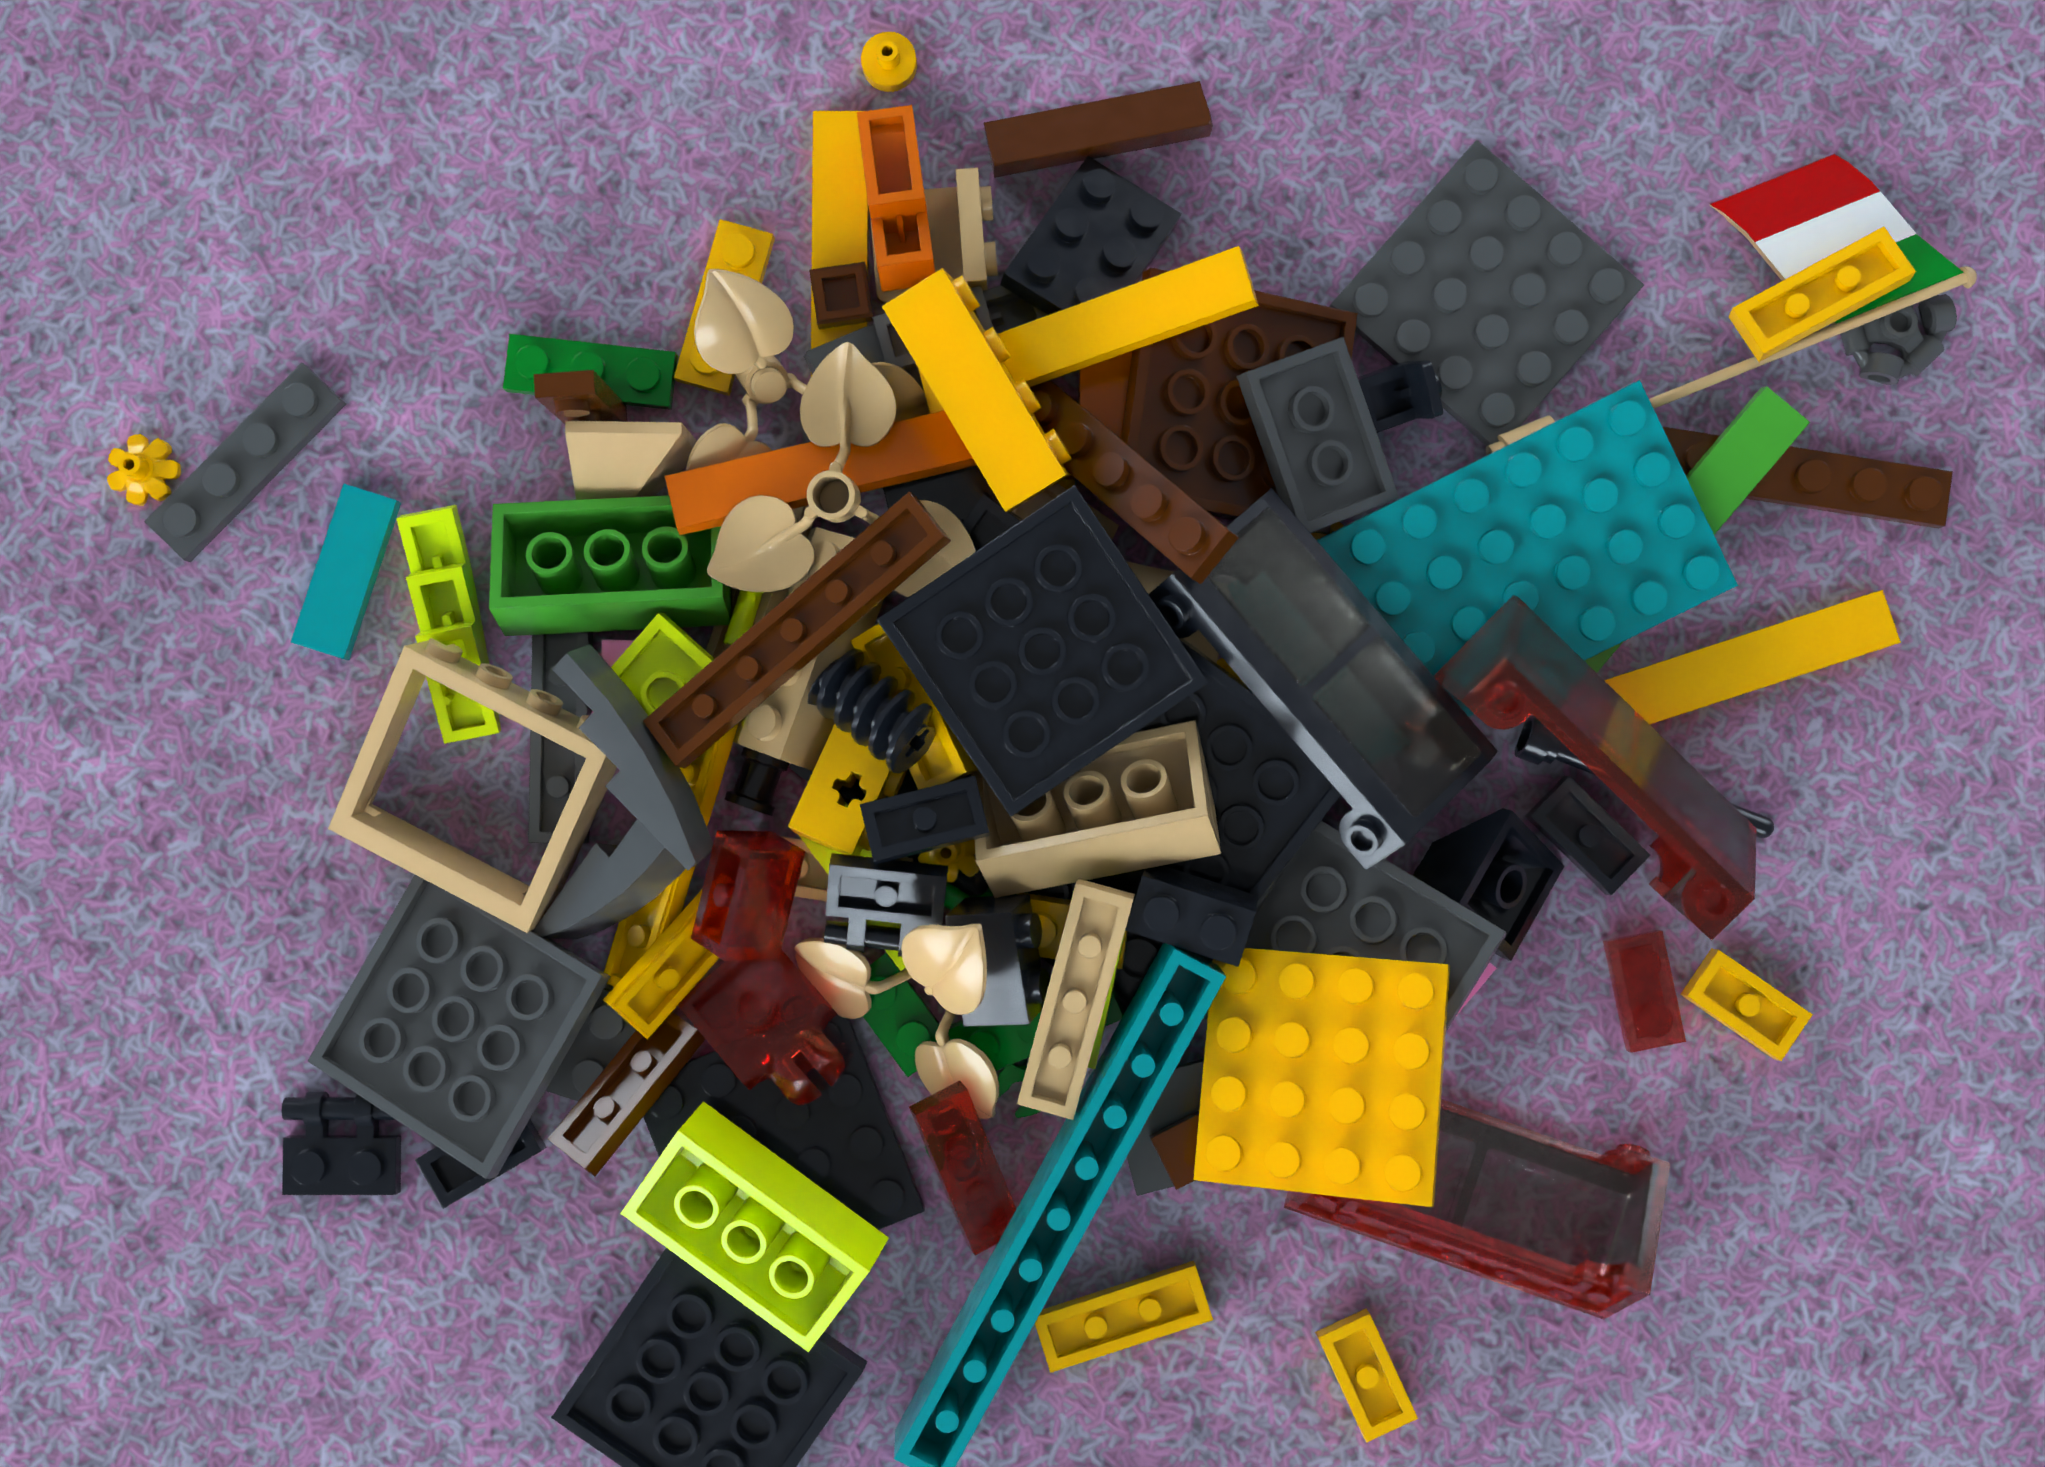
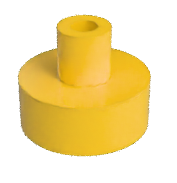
[861,32,917,92]

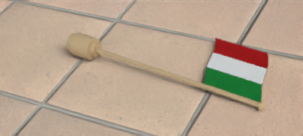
[1486,154,1977,455]

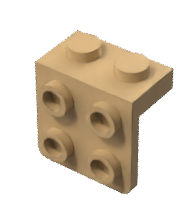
[871,167,998,304]

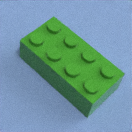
[489,495,732,636]

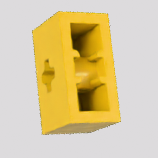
[788,724,907,856]

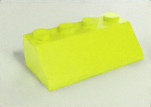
[620,1101,889,1352]

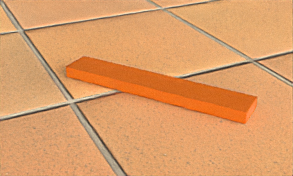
[665,411,977,536]

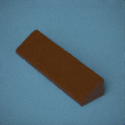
[984,81,1213,178]

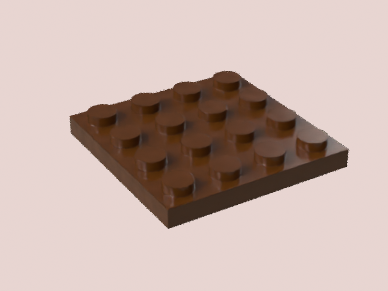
[1121,267,1358,534]

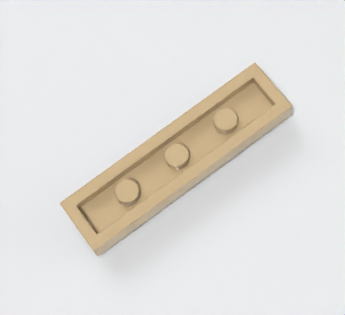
[1017,878,1135,1120]

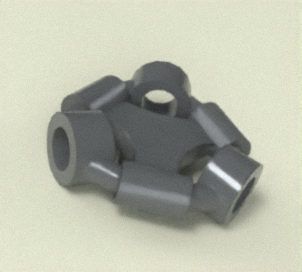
[1840,294,1957,385]

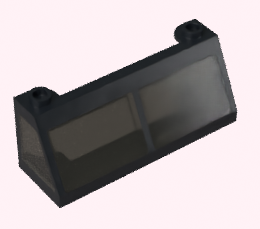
[1148,488,1498,870]

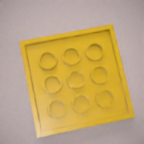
[1193,948,1450,1207]

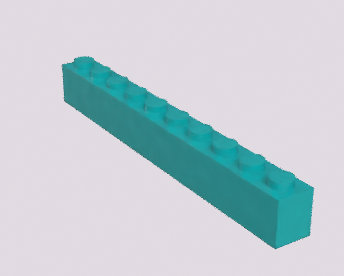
[894,943,1226,1467]

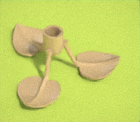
[686,269,929,471]
[707,342,976,597]
[794,923,999,1119]

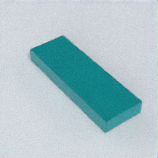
[291,483,401,660]

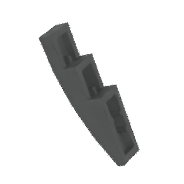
[552,644,715,870]

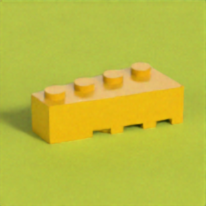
[882,268,1072,512]

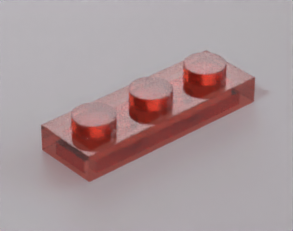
[909,1081,1016,1255]

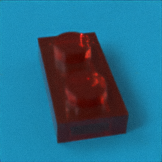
[1603,930,1686,1053]

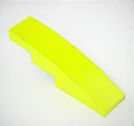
[396,505,501,744]

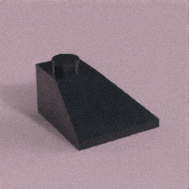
[1413,808,1564,961]

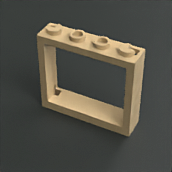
[328,638,617,933]

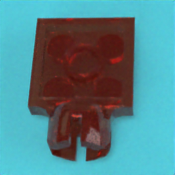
[678,929,845,1106]

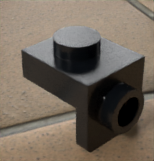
[1357,360,1443,433]

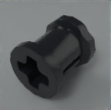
[724,747,790,816]

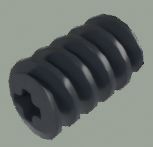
[808,648,935,773]

